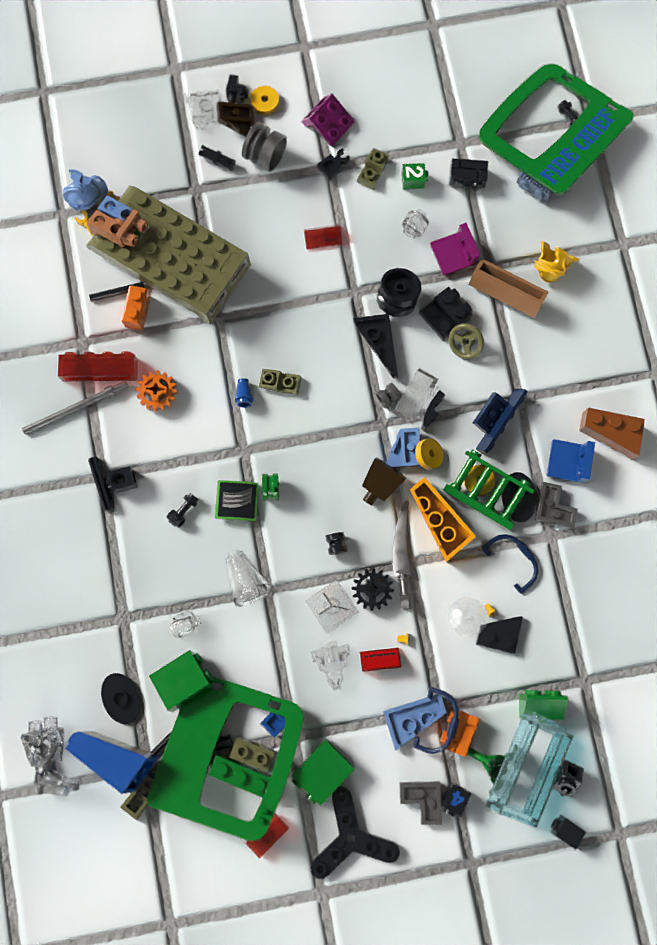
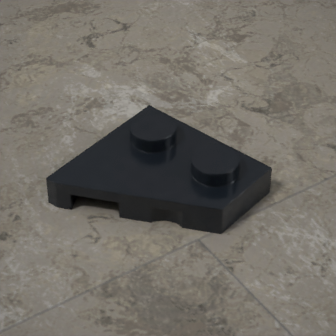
[476,616,523,654]

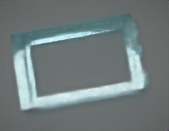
[486,712,574,828]

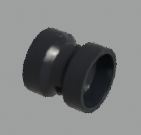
[325,532,348,555]

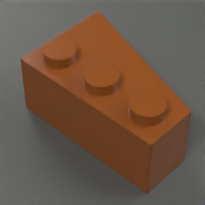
[579,408,645,460]

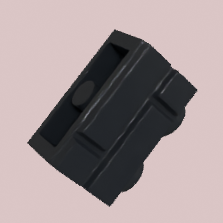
[449,158,488,190]

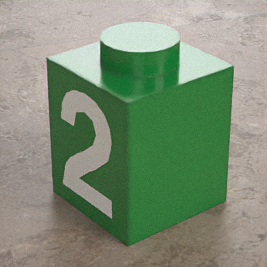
[401,163,429,190]

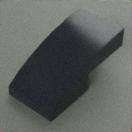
[421,390,445,431]

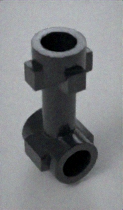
[557,100,578,126]
[166,493,199,528]

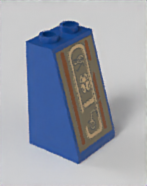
[65,731,159,794]

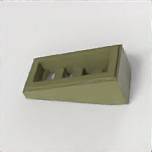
[120,774,154,821]

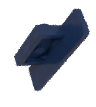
[473,389,528,453]

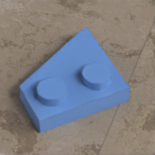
[385,427,420,468]

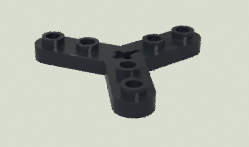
[310,786,400,879]

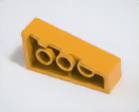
[410,477,476,562]

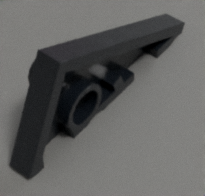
[353,314,398,379]

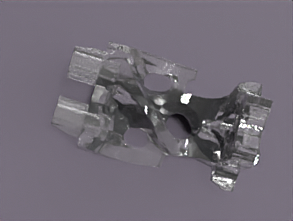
[21,716,79,796]

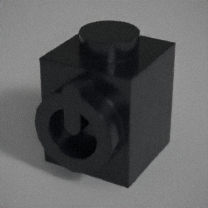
[552,760,584,797]

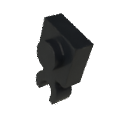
[317,148,350,181]

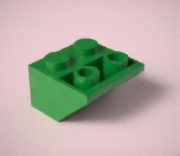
[519,690,568,720]

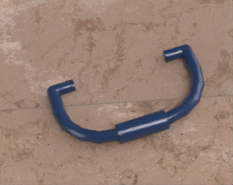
[481,534,539,594]
[413,687,460,754]

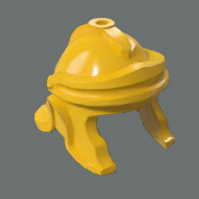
[534,241,579,283]

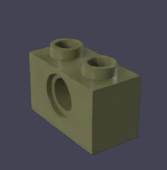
[230,736,276,772]

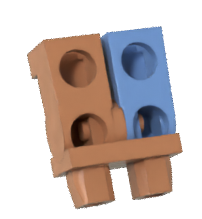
[87,195,148,248]

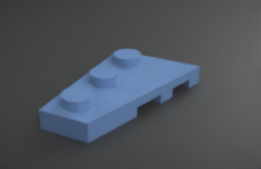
[383,694,446,751]

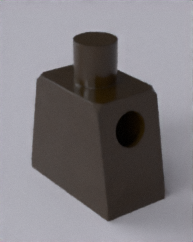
[362,457,407,506]

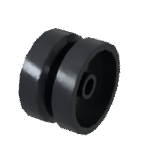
[377,268,421,317]

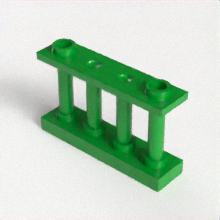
[443,449,535,530]

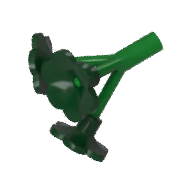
[467,745,520,794]

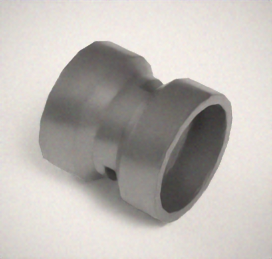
[376,382,402,408]

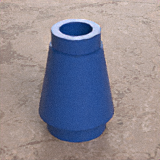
[235,378,254,408]

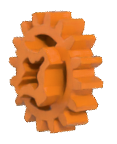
[136,370,178,412]

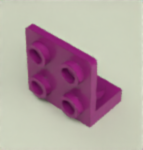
[301,93,355,146]
[430,223,481,276]

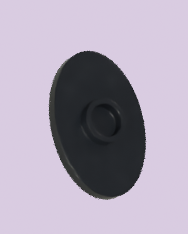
[501,472,537,523]
[101,673,140,724]

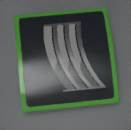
[215,480,259,522]

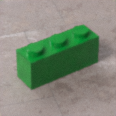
[208,753,271,798]

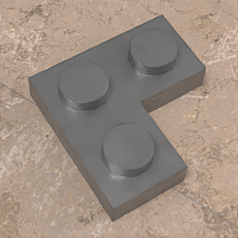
[535,482,578,528]
[399,781,442,825]

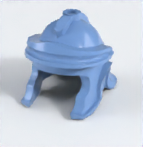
[63,169,108,211]

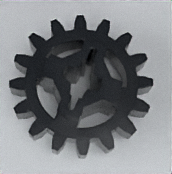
[351,568,394,611]

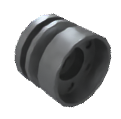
[241,122,287,172]

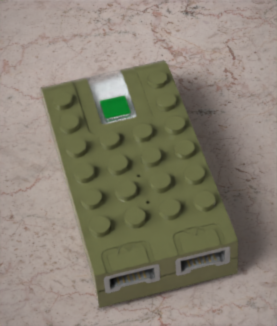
[86,186,251,324]

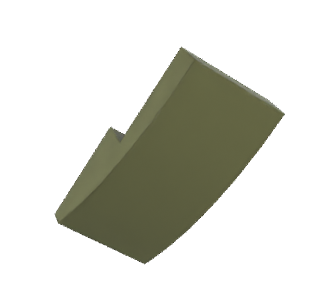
[357,148,389,189]
[259,369,302,395]

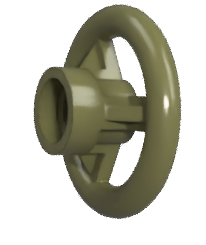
[448,323,484,359]

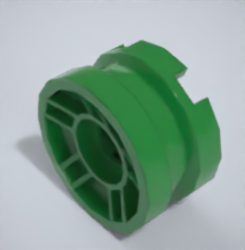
[262,473,279,501]

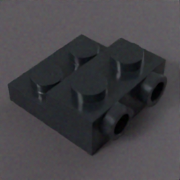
[419,286,472,341]

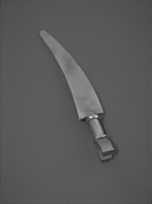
[393,501,412,610]

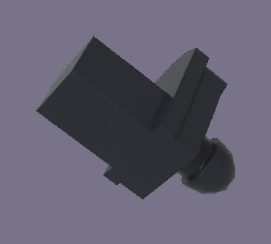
[226,74,249,103]

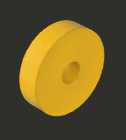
[250,86,279,115]
[415,438,443,470]
[464,465,495,496]

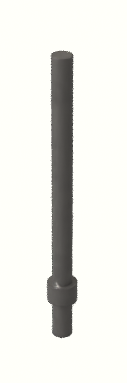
[22,380,129,435]

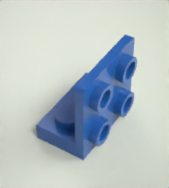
[546,439,595,483]

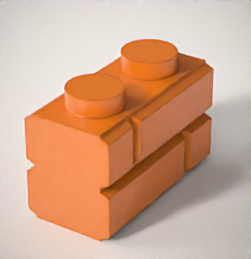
[121,286,151,331]
[440,710,480,757]

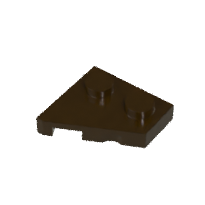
[216,101,254,137]

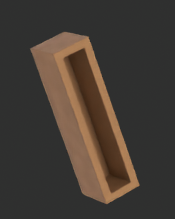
[469,259,549,318]

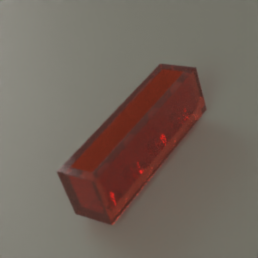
[58,351,138,382]

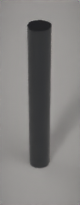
[89,282,145,302]

